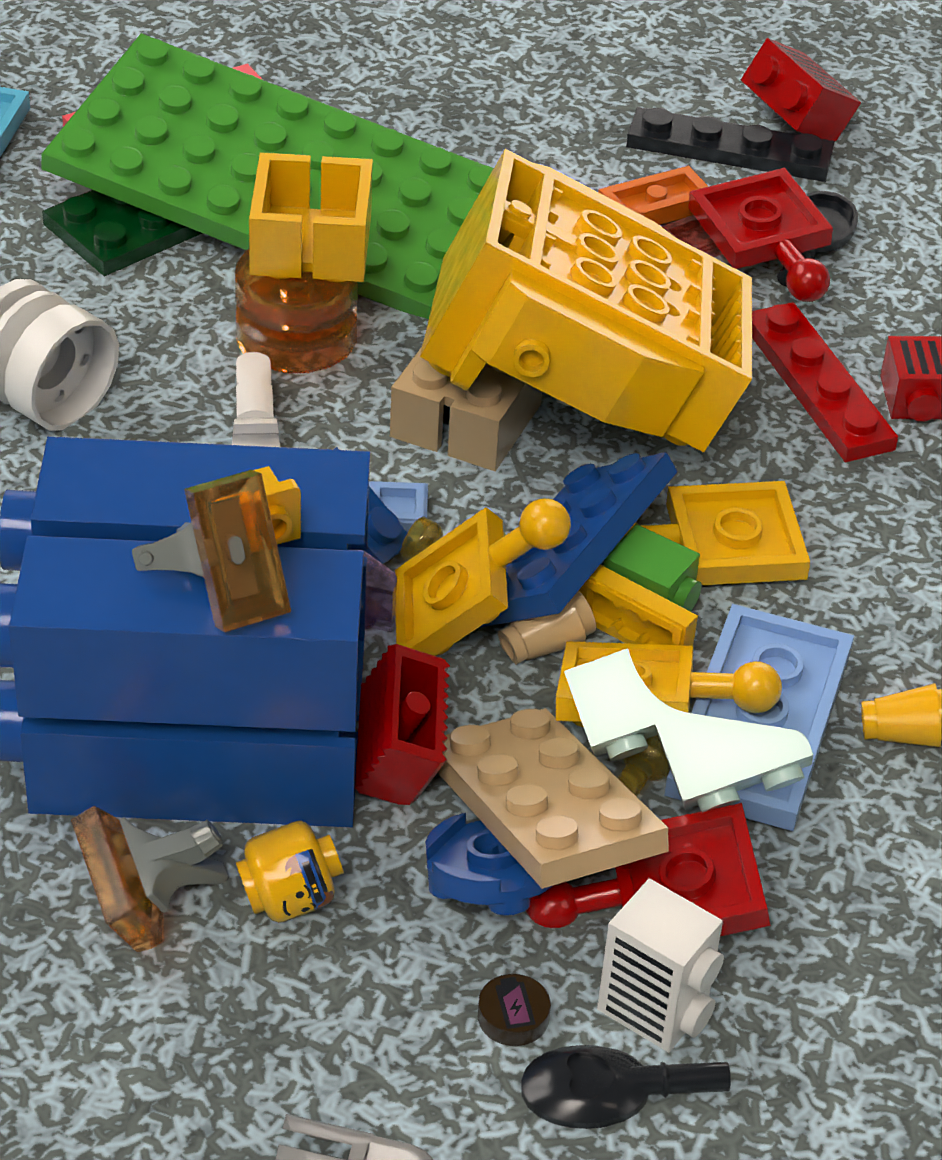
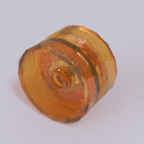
[235,249,358,373]

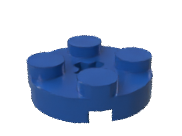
[425,812,552,915]

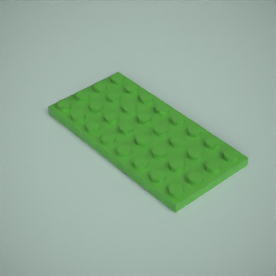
[41,33,494,319]

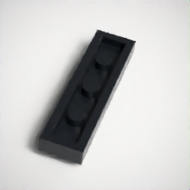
[626,107,835,182]

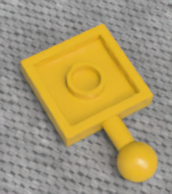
[619,481,810,585]
[395,498,571,656]
[556,641,782,727]

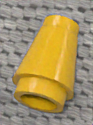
[861,683,942,747]

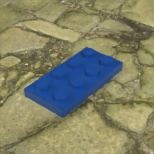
[479,452,678,628]

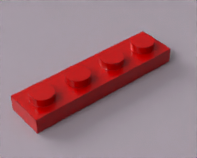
[752,302,898,463]

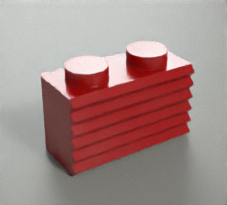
[355,644,450,805]

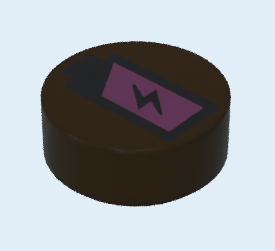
[478,974,551,1046]

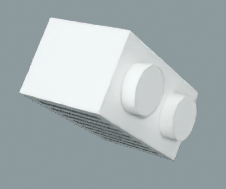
[597,878,724,1053]

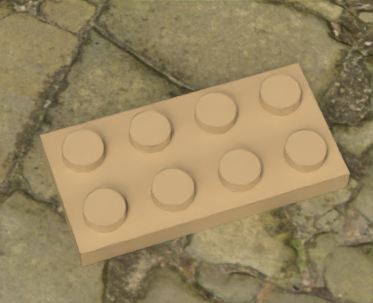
[438,708,669,889]

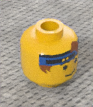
[236,821,344,923]

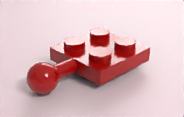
[688,168,833,302]
[526,803,771,936]

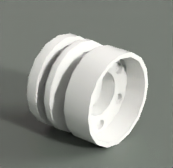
[0,279,119,431]

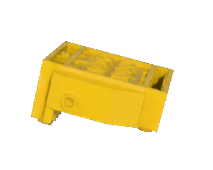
[420,149,752,452]

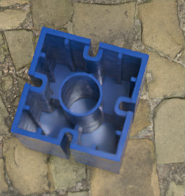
[0,436,370,828]

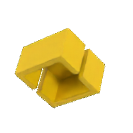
[249,152,373,283]

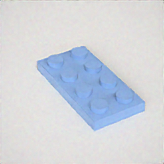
[664,604,854,831]

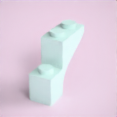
[564,648,813,813]

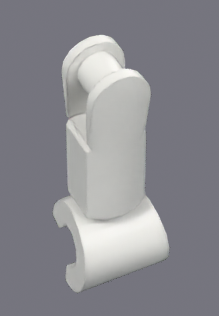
[232,352,280,447]

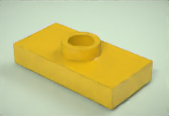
[579,565,698,646]

